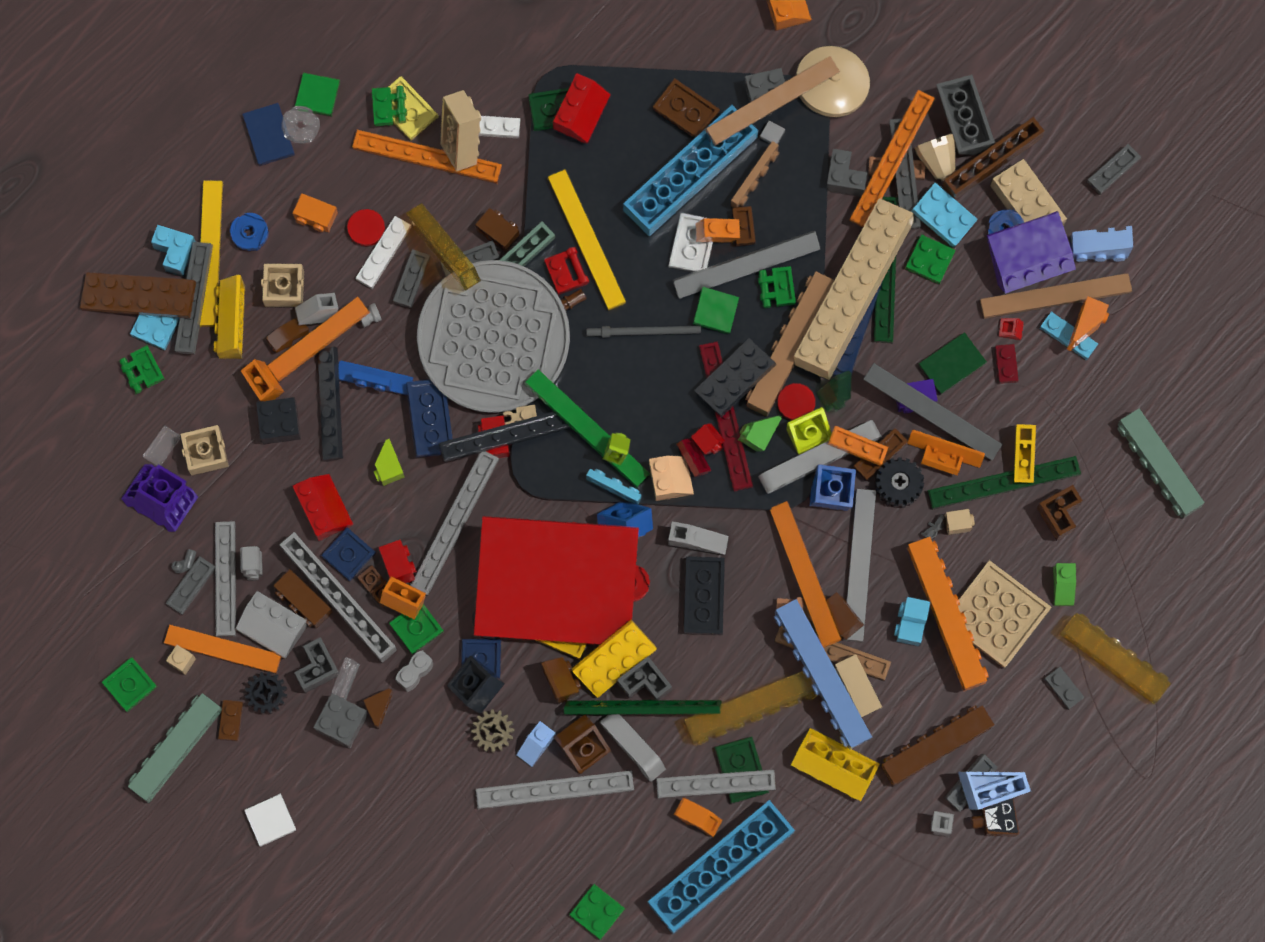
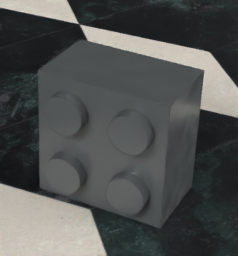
[313,693,368,748]

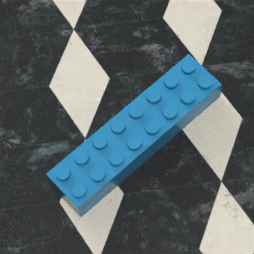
[623,105,758,237]
[648,800,795,934]

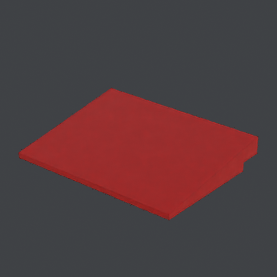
[474,516,639,644]

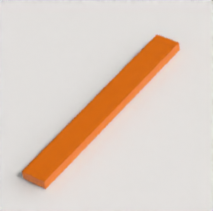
[850,90,935,227]
[352,130,502,183]
[770,501,841,648]

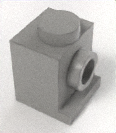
[931,811,954,837]

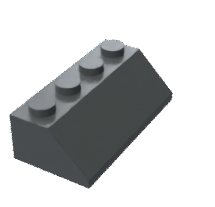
[936,75,995,155]

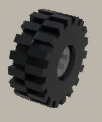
[875,457,924,508]

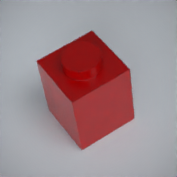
[691,424,725,454]

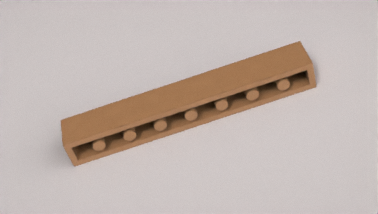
[745,272,835,417]

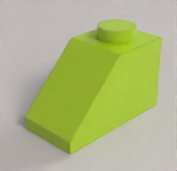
[603,433,631,465]
[374,439,405,486]

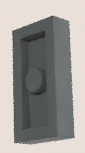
[1044,667,1084,710]

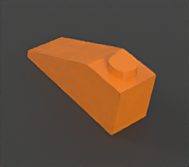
[1067,296,1109,351]

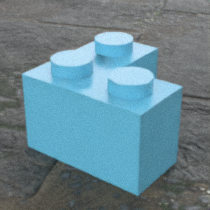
[151,225,196,277]
[894,597,930,646]

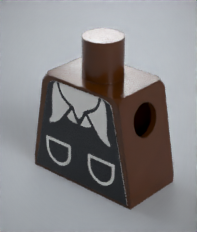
[971,798,1019,837]

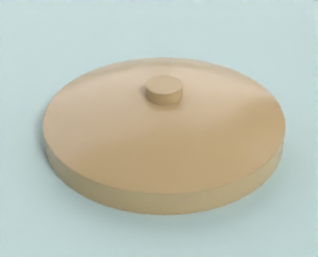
[796,46,870,117]

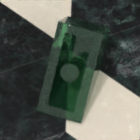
[817,370,852,412]

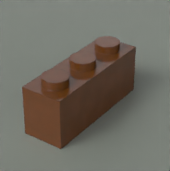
[273,570,333,629]

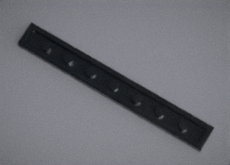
[438,404,588,462]

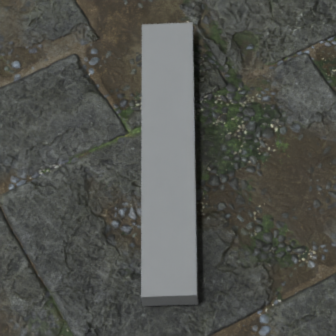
[215,521,236,637]
[657,770,776,798]

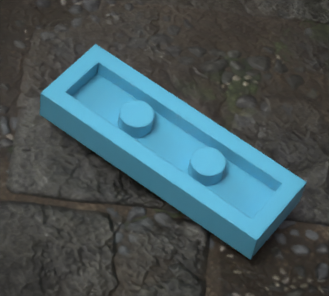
[1040,312,1098,360]
[586,469,641,505]

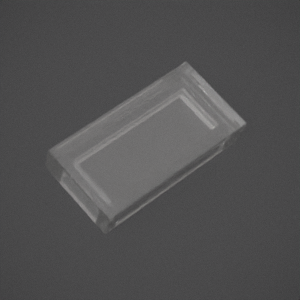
[143,426,181,466]
[332,657,360,700]

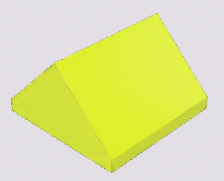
[786,407,832,455]

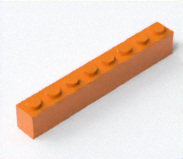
[907,537,989,691]

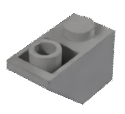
[295,293,338,325]

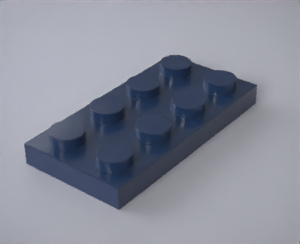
[406,380,453,457]

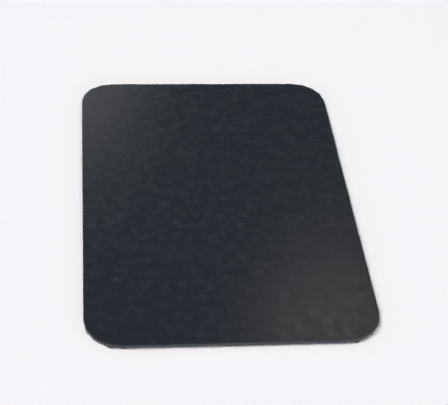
[511,65,830,510]

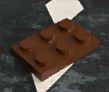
[653,79,720,138]

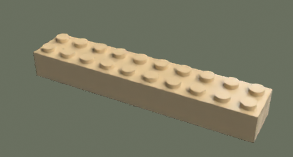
[794,198,914,380]

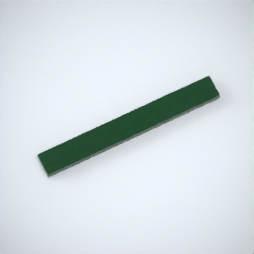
[874,197,898,343]
[927,456,1081,510]
[564,700,722,714]

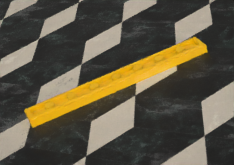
[548,170,626,311]
[200,181,223,327]

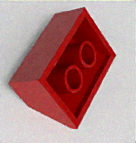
[553,73,611,144]
[293,474,353,541]

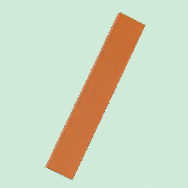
[267,297,370,382]
[164,625,282,674]

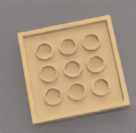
[958,560,1051,669]

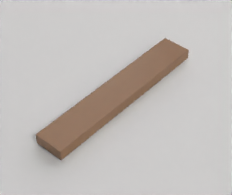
[775,626,891,681]

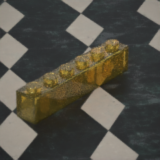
[406,203,481,291]
[1060,613,1171,705]

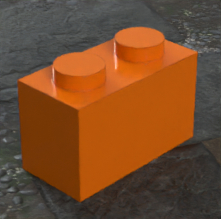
[293,194,338,233]
[695,218,740,243]
[241,359,284,401]
[380,577,426,620]

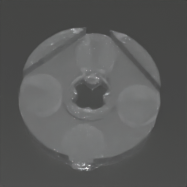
[282,106,320,143]

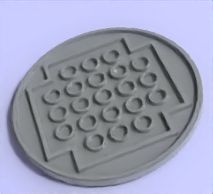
[417,260,570,413]

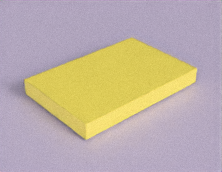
[389,76,439,140]

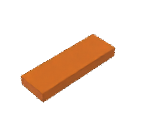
[828,426,888,466]

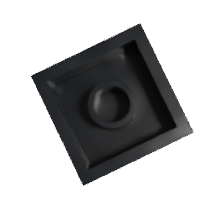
[256,397,301,445]

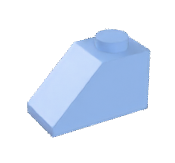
[517,721,556,767]

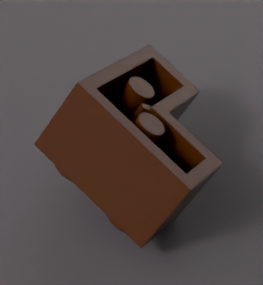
[1037,485,1083,541]

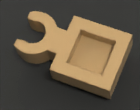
[503,405,537,425]

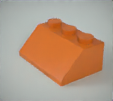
[766,0,811,30]

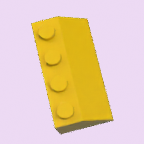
[214,275,245,359]
[791,728,880,801]

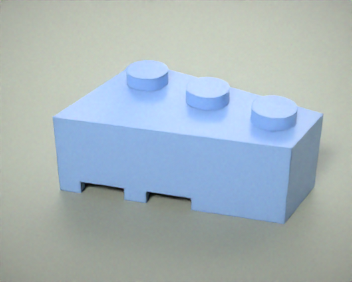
[1070,226,1133,262]
[958,772,1031,810]

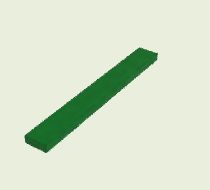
[525,369,650,488]

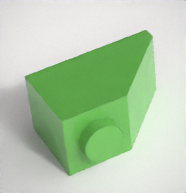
[738,416,781,451]
[1053,563,1076,606]

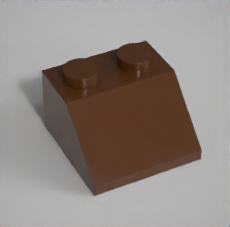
[541,657,581,705]
[553,714,611,774]

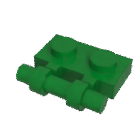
[372,86,407,126]
[758,266,796,308]
[119,345,165,394]

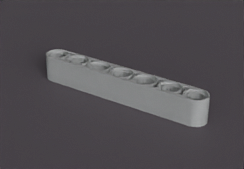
[758,420,882,494]

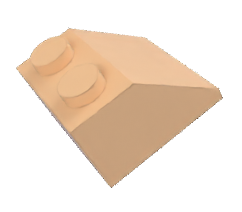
[649,456,694,501]

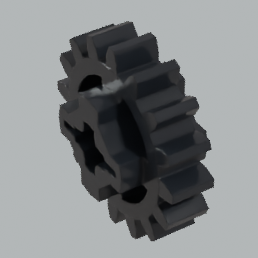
[245,672,288,715]

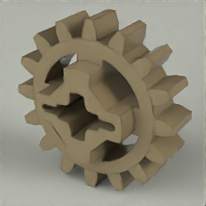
[472,709,514,753]

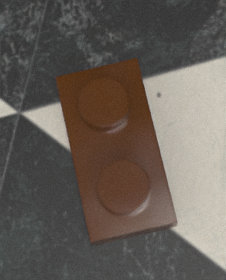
[732,206,755,246]
[218,700,243,741]

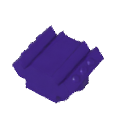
[122,464,198,532]

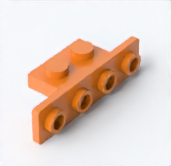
[908,430,985,476]

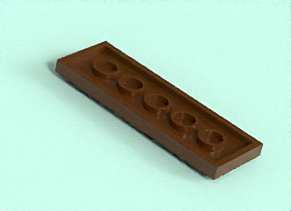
[80,272,196,318]

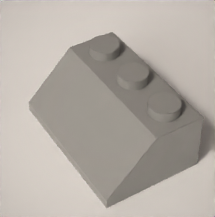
[236,591,306,659]

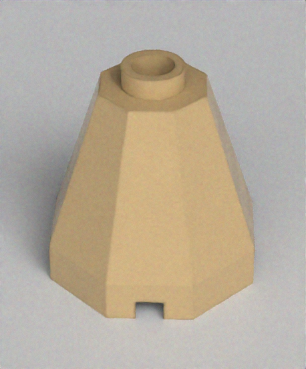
[914,134,955,181]

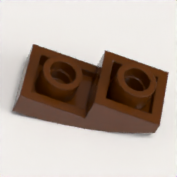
[266,318,309,353]
[357,565,387,608]

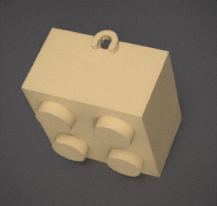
[261,264,304,307]
[181,425,229,476]

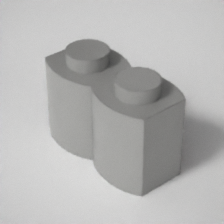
[240,546,263,580]
[396,651,434,692]

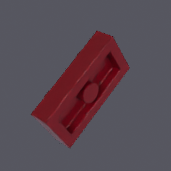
[995,344,1019,384]
[677,438,711,477]

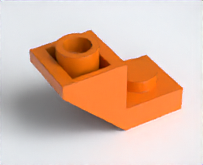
[674,798,722,837]

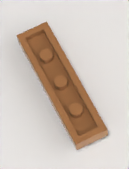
[731,141,779,208]

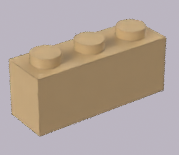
[835,654,882,717]

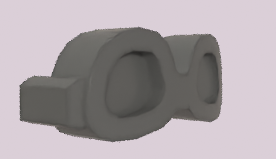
[921,514,946,539]

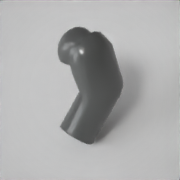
[171,549,197,573]

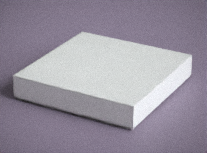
[244,794,297,847]

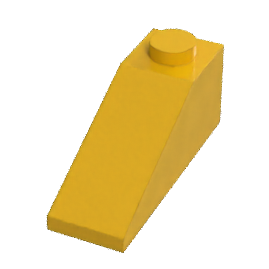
[1014,424,1036,483]

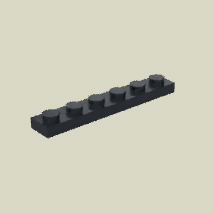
[318,346,343,462]

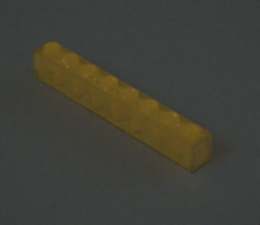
[684,671,817,745]

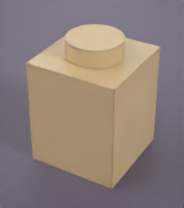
[945,509,975,535]
[166,645,196,675]

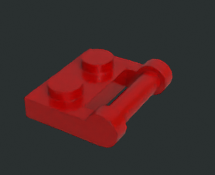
[544,247,590,295]

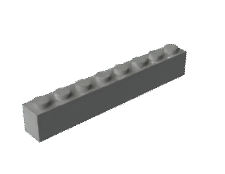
[280,532,397,663]

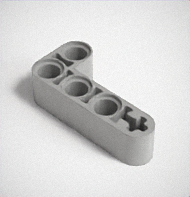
[599,714,666,782]

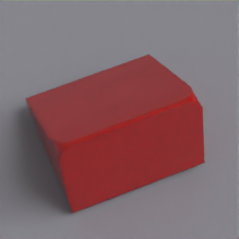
[998,318,1024,340]

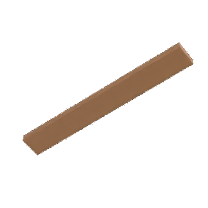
[705,56,840,146]
[980,273,1132,319]

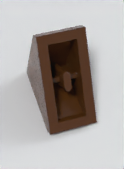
[363,688,393,729]

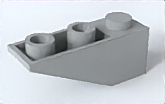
[668,522,729,555]

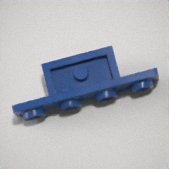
[339,361,413,395]

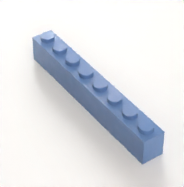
[774,599,872,750]

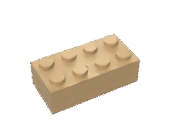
[440,90,481,172]
[990,159,1067,226]

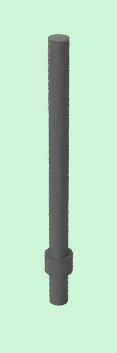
[587,326,701,338]

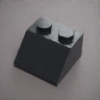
[447,655,505,714]

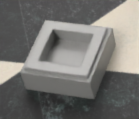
[760,121,785,144]

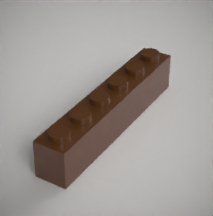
[942,117,1045,200]
[881,705,995,787]

